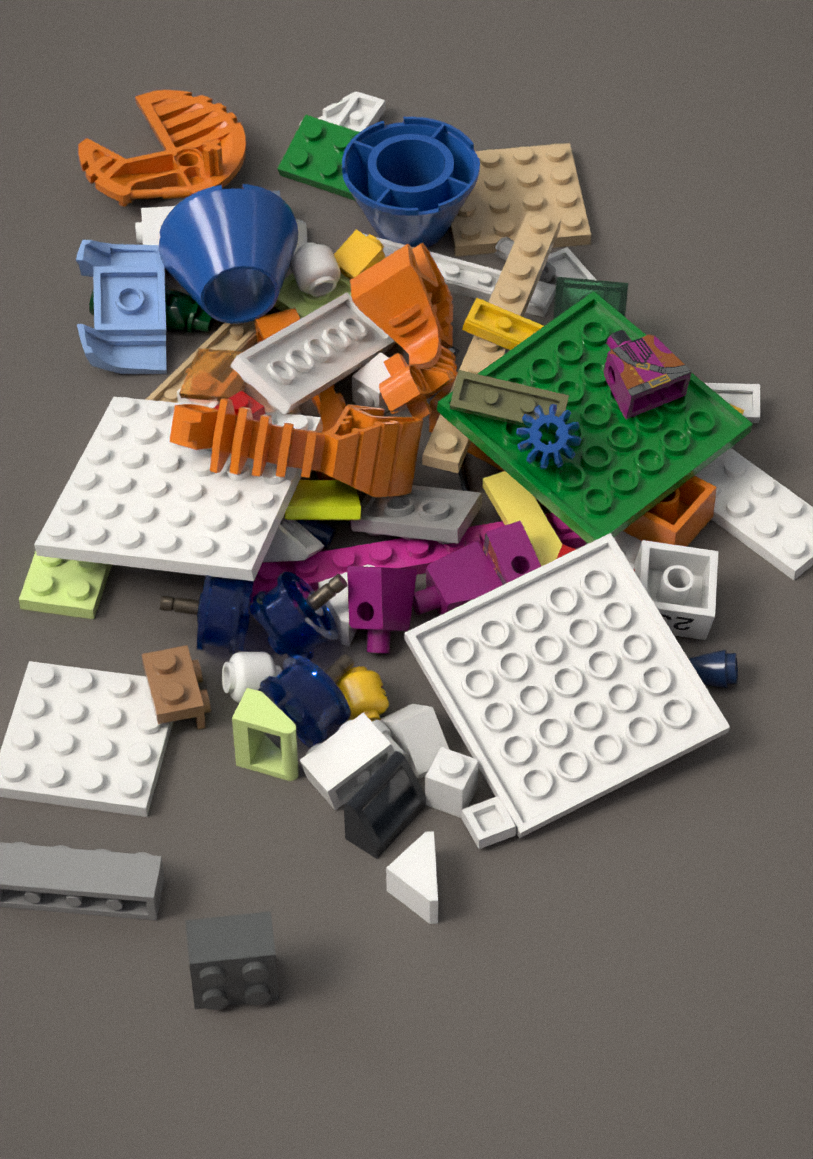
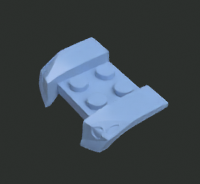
[76,240,167,374]

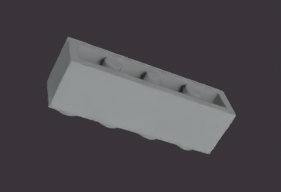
[0,842,165,921]

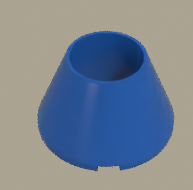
[342,117,480,247]
[159,184,298,324]

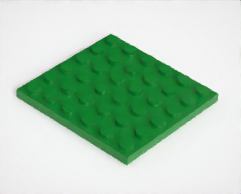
[437,291,753,544]

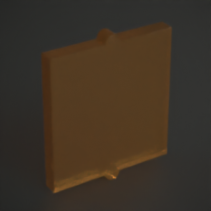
[179,348,247,401]

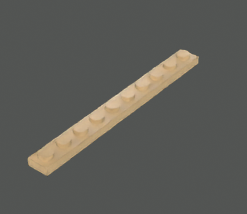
[422,212,561,473]

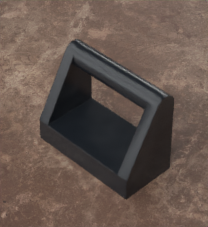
[344,751,426,859]

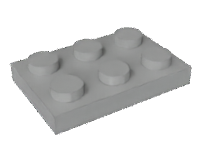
[351,485,482,544]

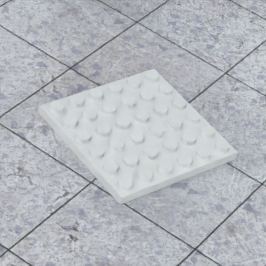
[34,397,323,581]
[404,533,730,838]

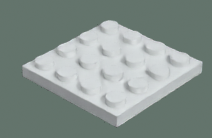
[0,661,173,817]

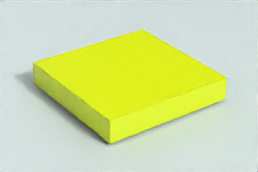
[284,480,361,520]

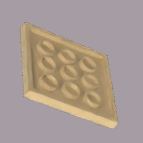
[450,143,591,256]

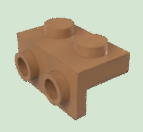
[142,645,211,729]

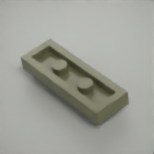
[450,370,569,434]

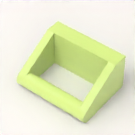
[232,688,299,781]

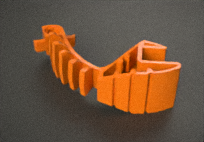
[350,243,458,419]
[169,398,423,497]

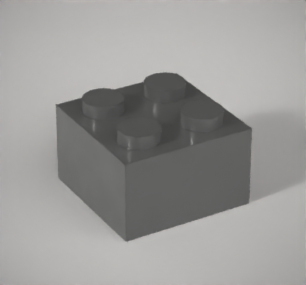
[185,911,279,1010]

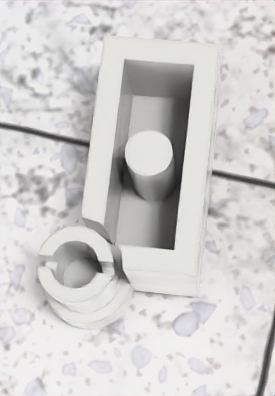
[300,713,409,810]

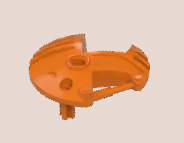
[78,90,246,206]

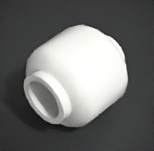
[290,242,341,297]
[222,652,282,703]

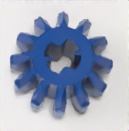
[516,404,581,470]

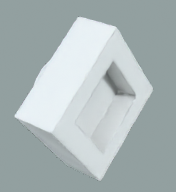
[462,797,516,849]

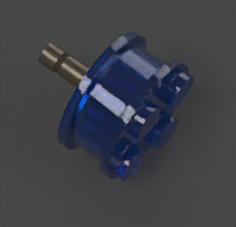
[249,571,348,663]
[159,575,255,655]
[258,654,354,748]

